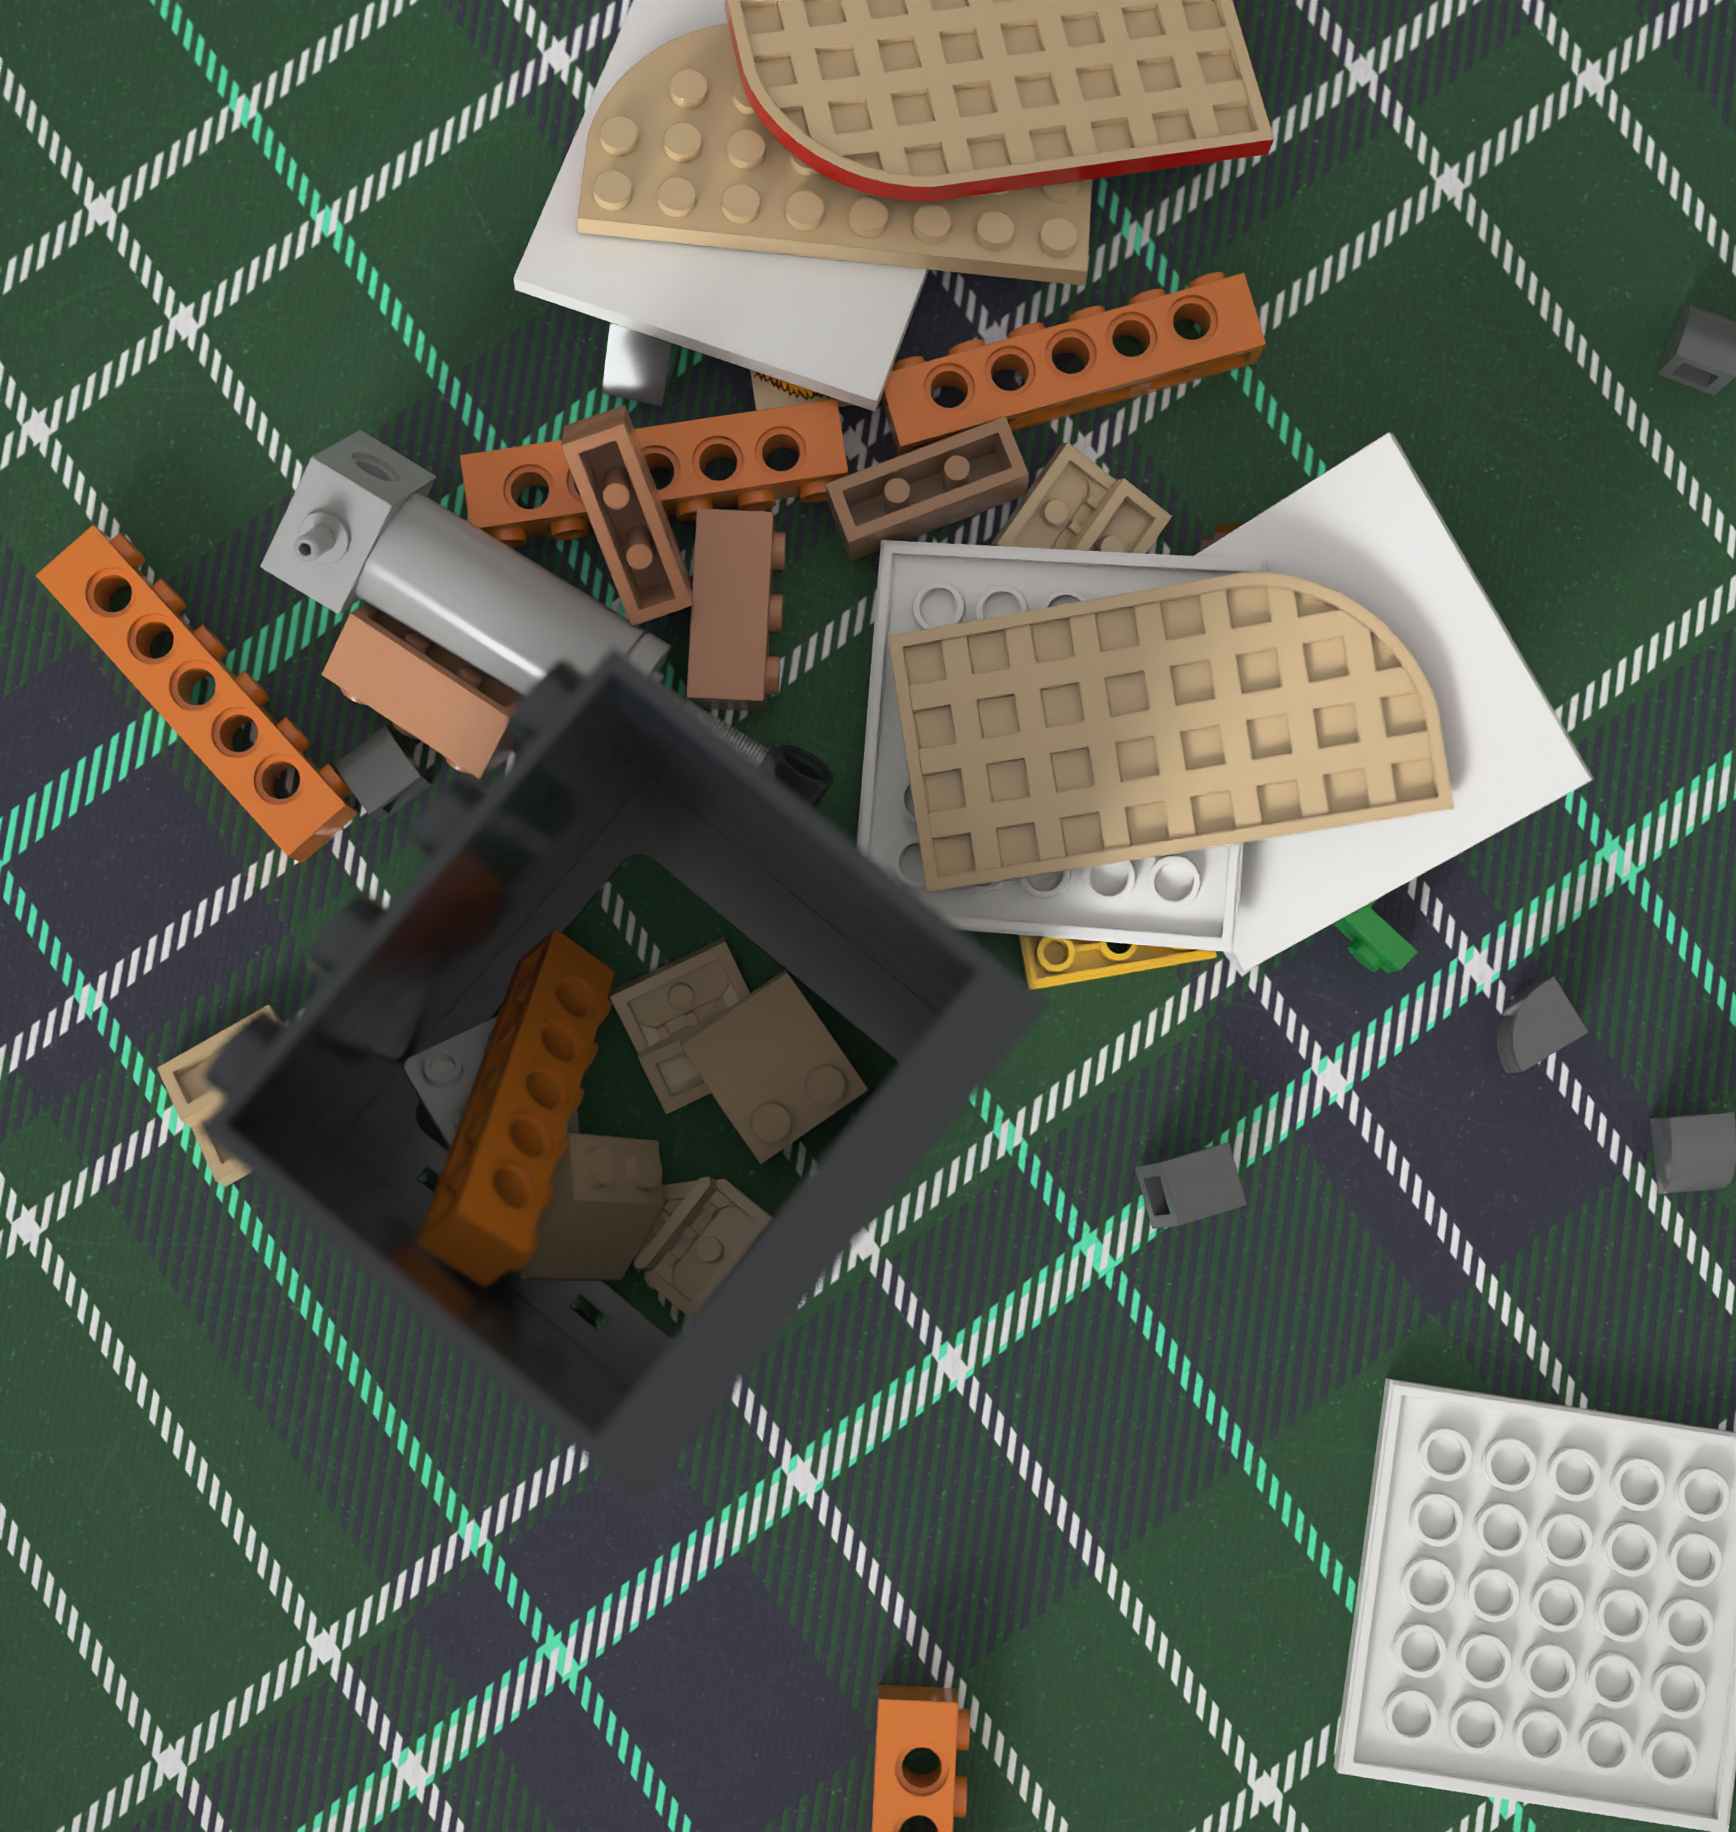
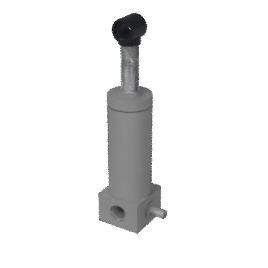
[260,430,833,811]

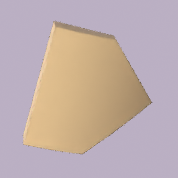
[636,1177,775,1320]

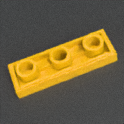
[1017,934,1217,990]

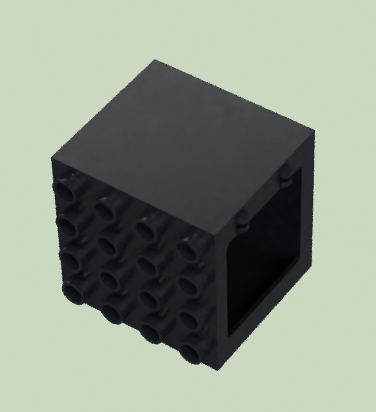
[198,647,1049,1503]

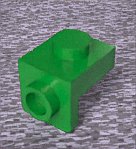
[1333,898,1418,974]

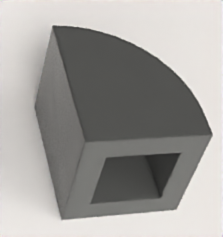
[1656,303,1736,396]
[602,322,680,407]
[335,725,432,823]
[1497,977,1588,1073]
[1649,1112,1736,1194]
[1135,1143,1247,1229]

